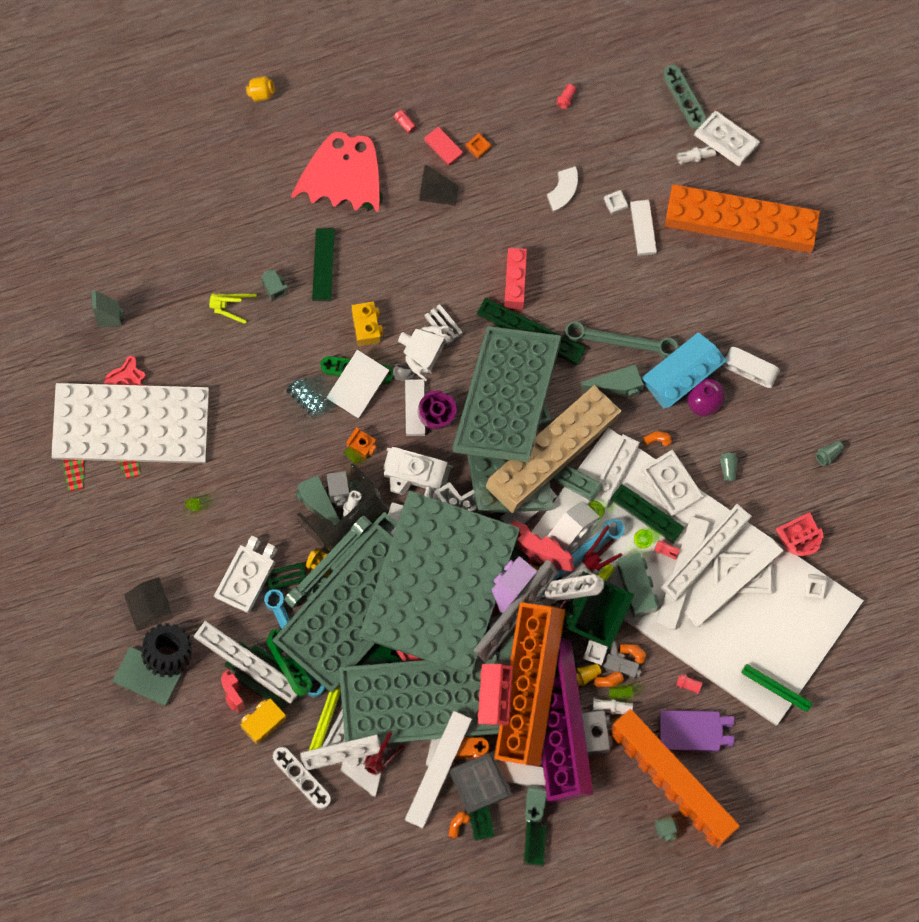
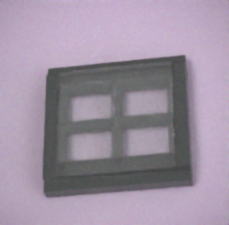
[449,752,512,814]

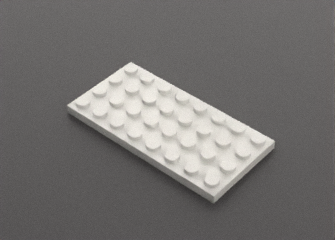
[51,383,209,463]

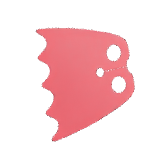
[291,132,379,212]

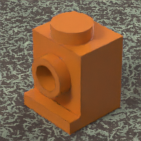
[346,427,377,459]

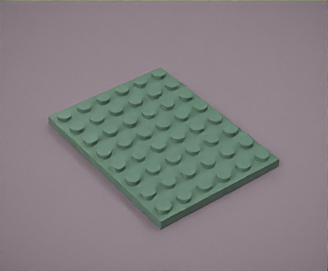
[359,491,520,675]

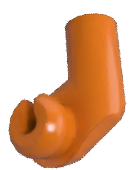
[594,672,624,687]

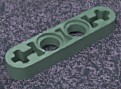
[663,65,706,129]

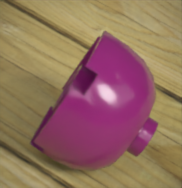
[687,378,725,417]
[417,390,457,430]

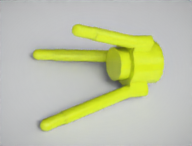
[209,293,257,324]

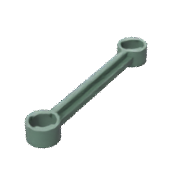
[565,322,678,359]
[284,515,373,608]

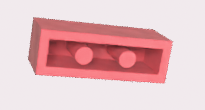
[504,248,527,310]
[478,664,513,726]

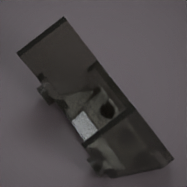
[297,463,390,553]

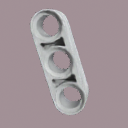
[722,347,780,388]

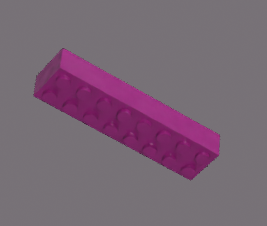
[541,638,594,803]

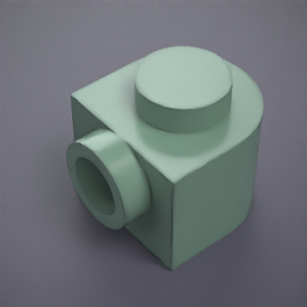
[655,815,679,842]

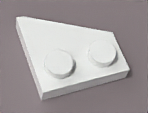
[341,756,384,797]

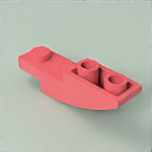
[510,520,575,571]

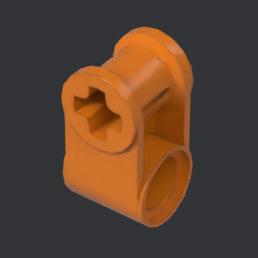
[454,737,490,759]

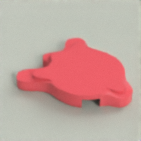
[104,356,146,386]

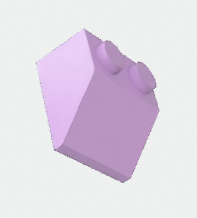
[492,557,537,613]

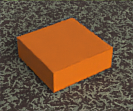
[466,133,492,159]

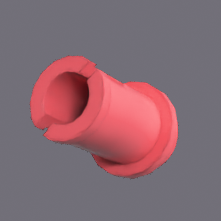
[557,84,577,109]
[394,110,417,134]
[654,540,680,560]
[676,674,702,694]

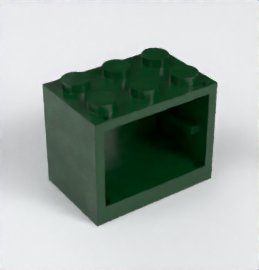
[563,571,635,648]

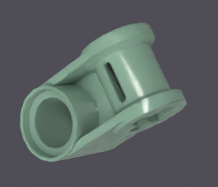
[525,785,547,825]

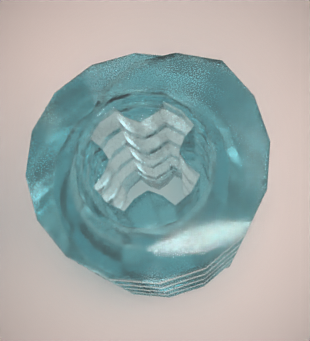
[286,377,328,419]

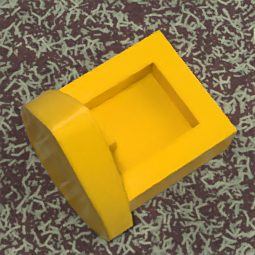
[306,548,332,577]

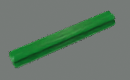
[741,664,812,712]

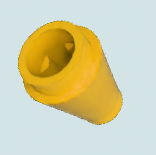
[576,663,601,687]

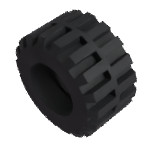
[142,623,192,678]

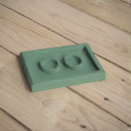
[112,647,183,707]

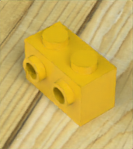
[351,301,383,347]
[240,699,287,745]

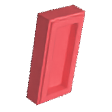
[424,127,463,166]

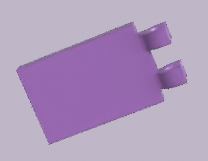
[660,711,734,752]

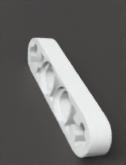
[545,574,604,601]
[273,747,331,810]

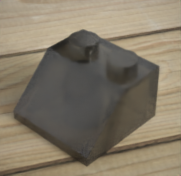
[124,577,174,631]

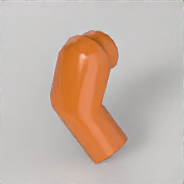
[643,431,672,446]
[620,644,646,664]
[448,811,470,838]

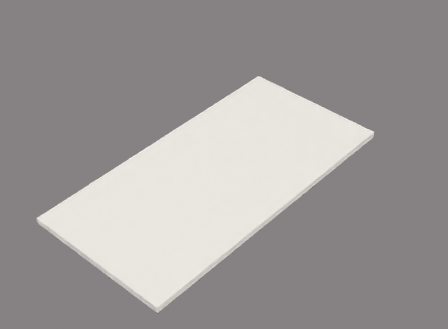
[531,427,863,726]

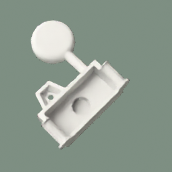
[383,447,453,498]

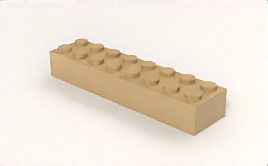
[486,385,621,514]

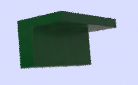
[523,821,546,866]

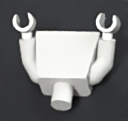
[398,325,453,381]

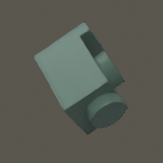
[261,269,289,301]

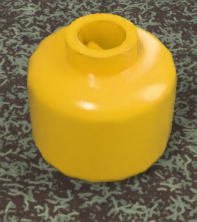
[246,76,275,102]

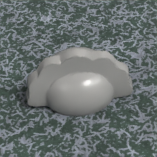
[393,364,415,382]

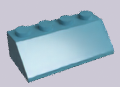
[641,332,727,409]

